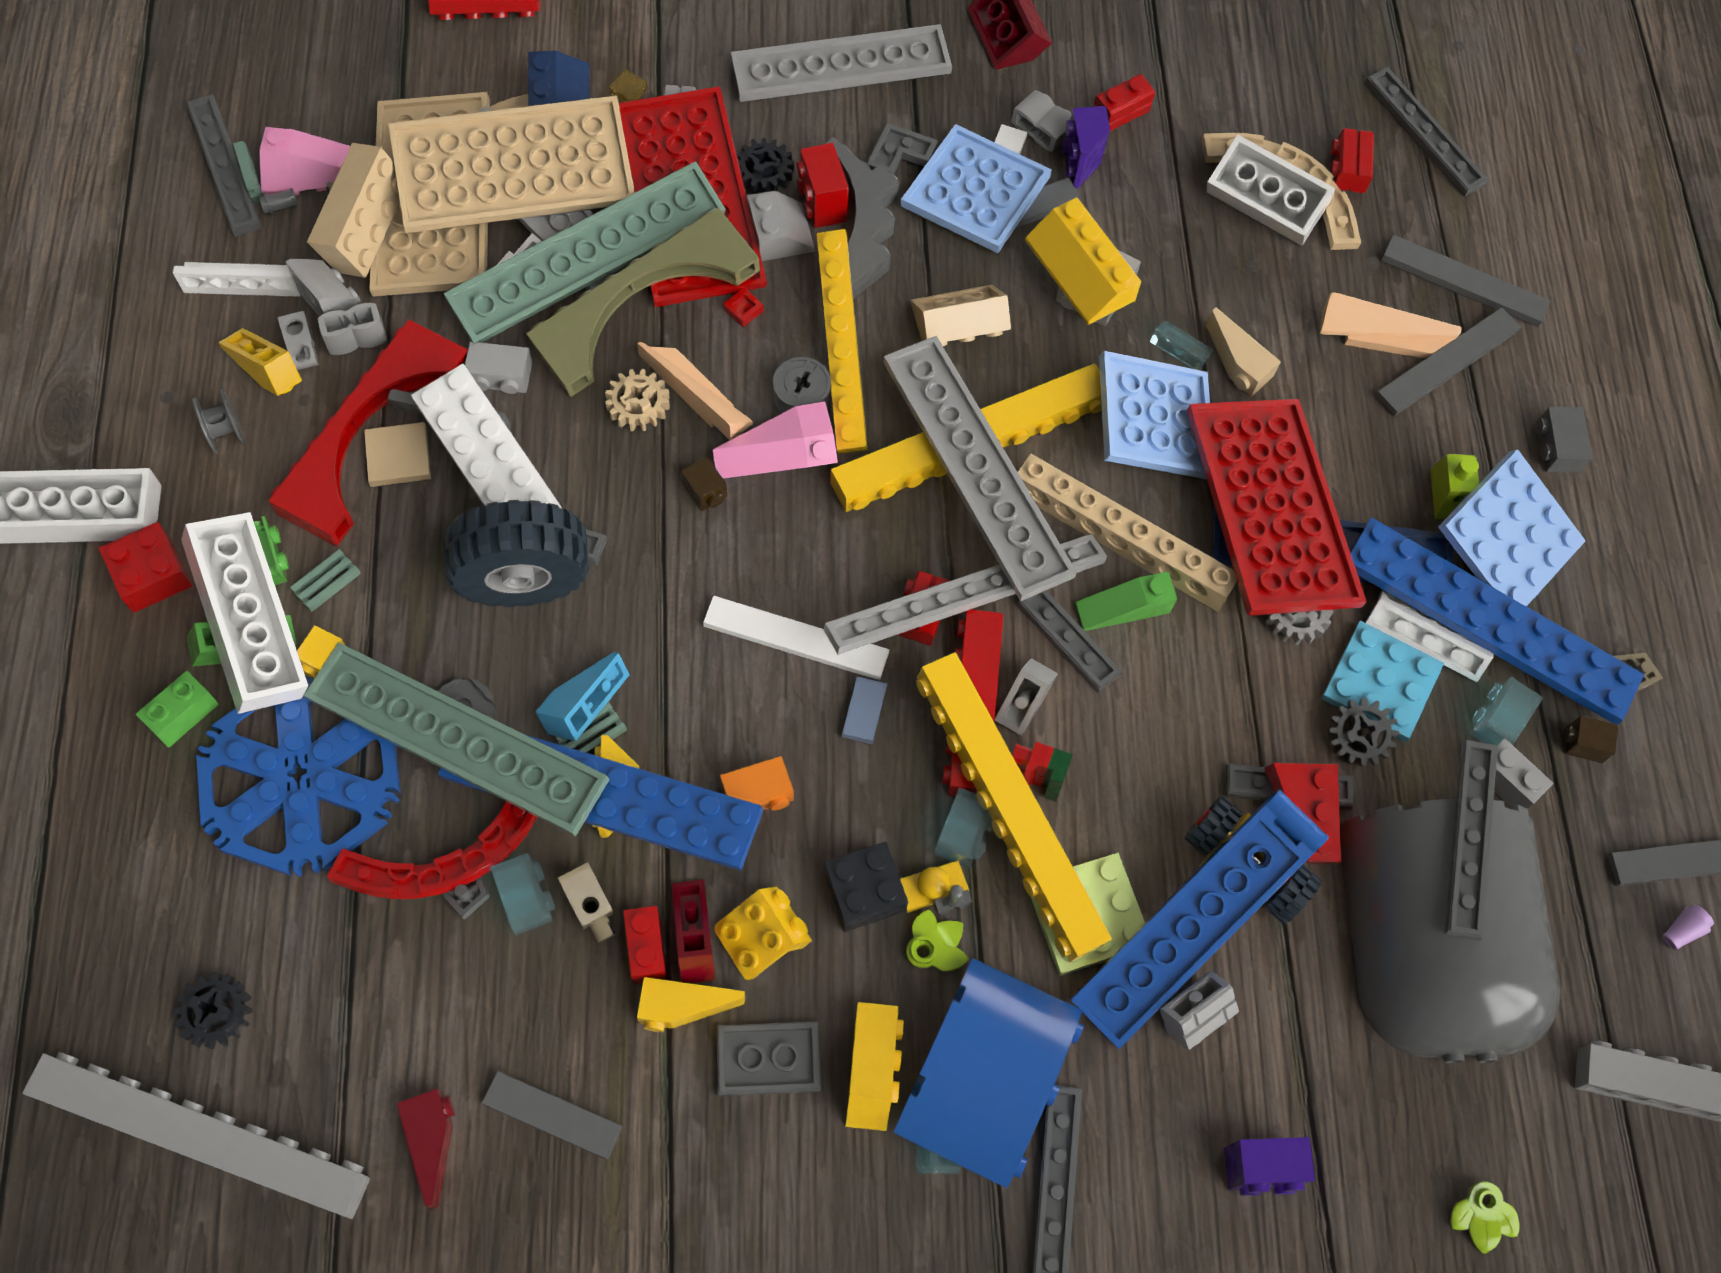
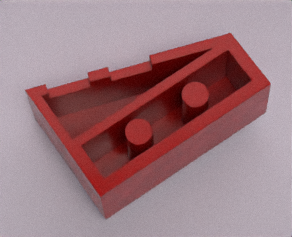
[1264,763,1341,865]

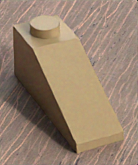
[1206,307,1281,397]

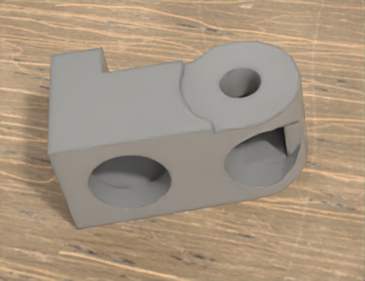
[277,311,319,371]

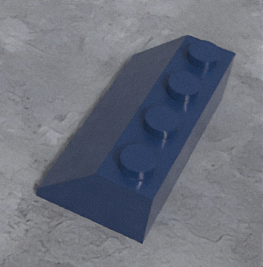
[528,51,590,106]

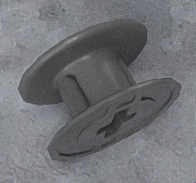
[773,357,831,414]
[192,387,246,454]

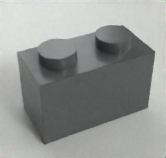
[1536,407,1593,472]

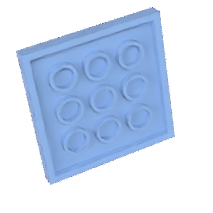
[901,124,1052,253]
[1099,351,1210,479]
[1438,449,1585,606]

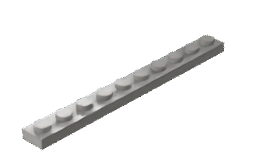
[824,534,1107,655]

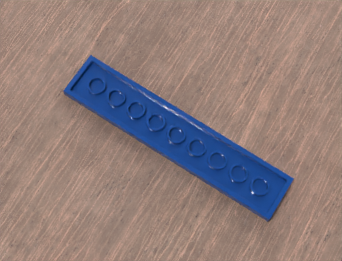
[1350,517,1644,725]
[438,734,764,871]

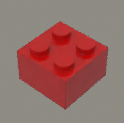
[796,142,849,228]
[99,521,193,613]

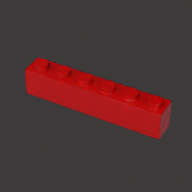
[943,609,1004,799]

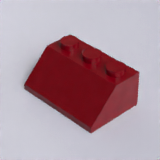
[967,0,1052,70]

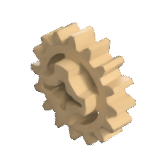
[605,369,670,431]

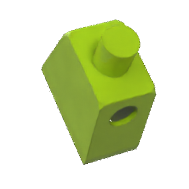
[1430,454,1479,520]

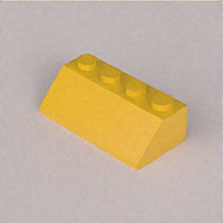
[1025,197,1141,325]

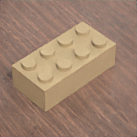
[307,143,400,278]

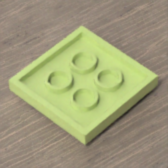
[1030,853,1145,976]

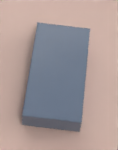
[842,676,887,744]

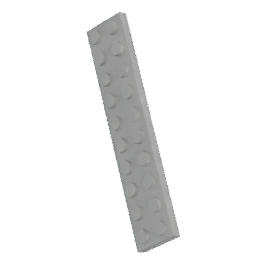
[883,336,1077,601]

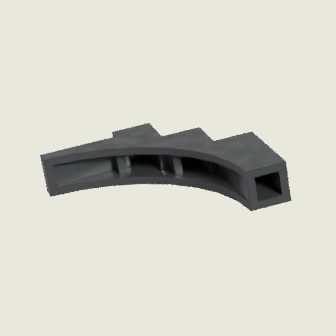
[821,137,899,299]

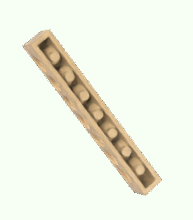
[1018,454,1237,612]

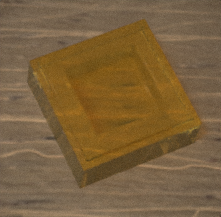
[609,69,648,102]

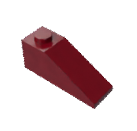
[672,879,715,983]
[397,1089,455,1209]

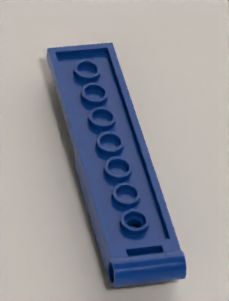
[1070,789,1329,1049]

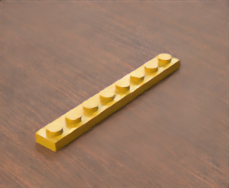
[817,229,868,454]

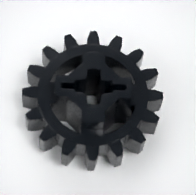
[736,138,794,194]
[173,972,253,1049]

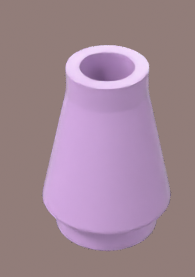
[1662,904,1714,951]

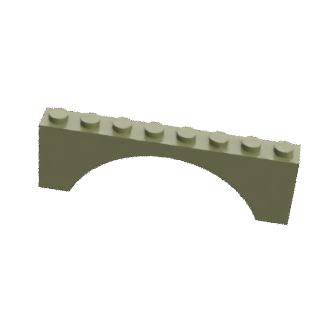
[526,207,760,398]

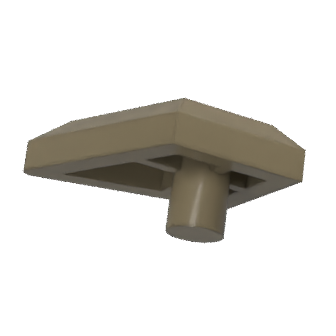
[1613,653,1663,692]

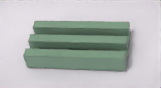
[233,141,263,205]
[290,549,361,612]
[555,703,627,754]

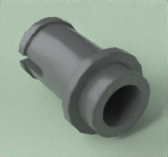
[259,188,298,215]

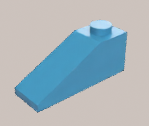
[535,652,630,741]

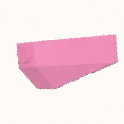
[260,127,351,196]
[712,402,838,478]

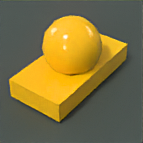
[900,860,969,913]

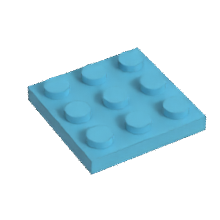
[1321,621,1444,743]

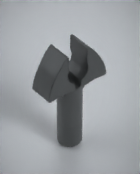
[934,885,972,915]

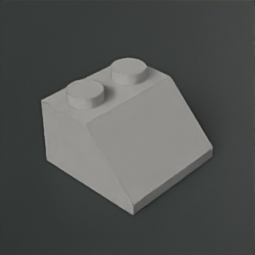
[747,191,815,261]
[286,259,360,316]

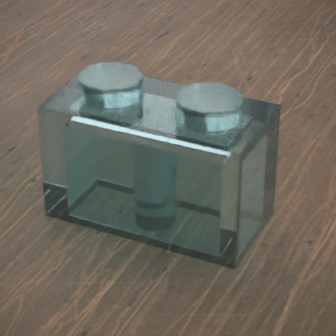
[1470,676,1543,745]
[934,788,993,868]
[490,853,556,935]

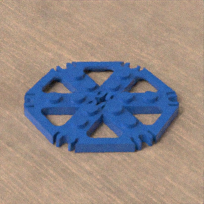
[196,676,401,877]

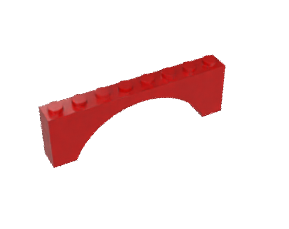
[269,319,468,547]

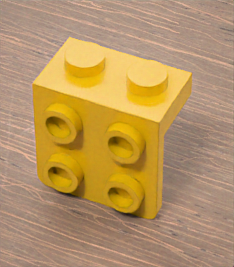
[714,887,812,980]

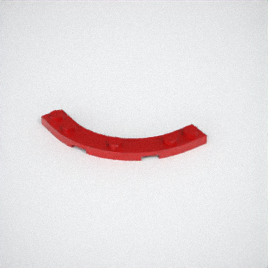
[326,801,537,899]

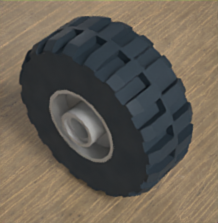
[443,500,589,607]

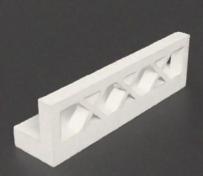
[173,262,300,296]
[1366,590,1494,682]

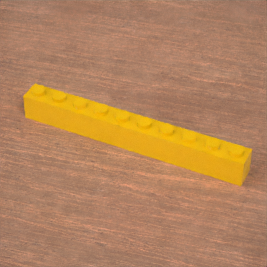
[830,363,1102,512]
[916,652,1112,963]

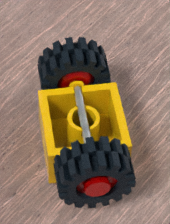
[1184,795,1323,925]

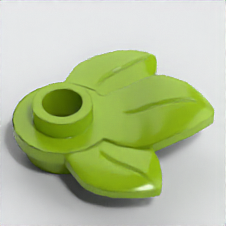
[906,910,968,972]
[1450,1181,1519,1254]

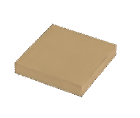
[364,422,431,487]

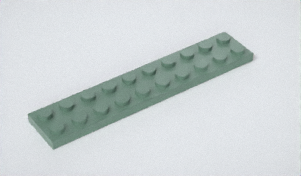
[444,161,725,344]
[303,642,610,837]

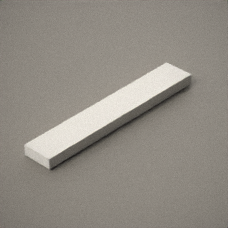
[703,596,890,681]

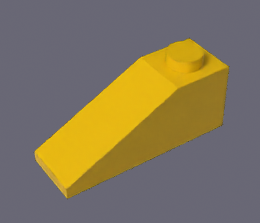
[218,328,302,396]
[637,977,745,1032]

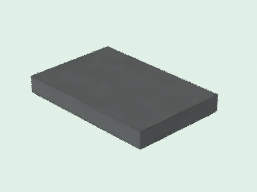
[717,1021,821,1096]

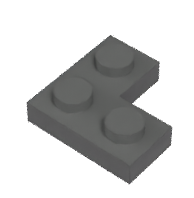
[867,123,938,175]

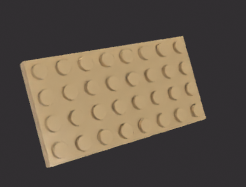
[369,92,490,297]
[388,96,635,233]

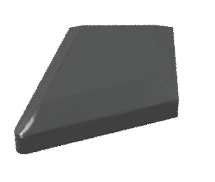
[443,877,490,920]

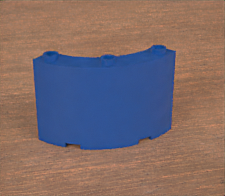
[893,958,1084,1188]

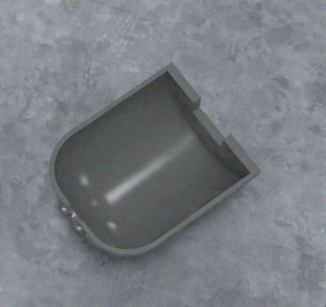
[1340,799,1560,1063]

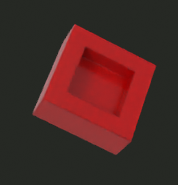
[723,288,764,327]

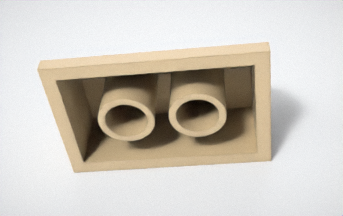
[911,285,1011,346]

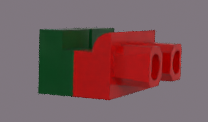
[1012,742,1073,802]

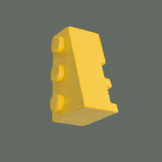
[845,1002,904,1131]

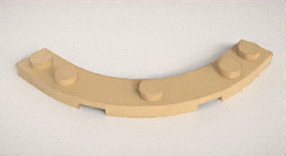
[1201,133,1361,250]

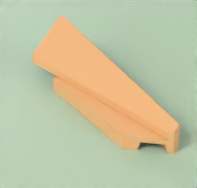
[1320,292,1461,359]
[637,342,753,440]

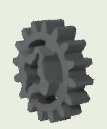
[1327,698,1399,767]

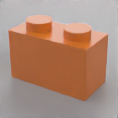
[720,756,794,811]

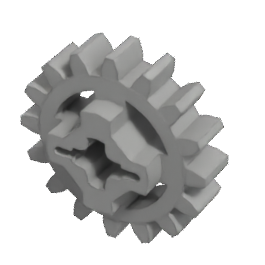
[1266,610,1333,645]

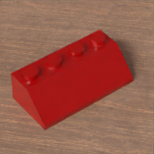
[428,0,541,20]

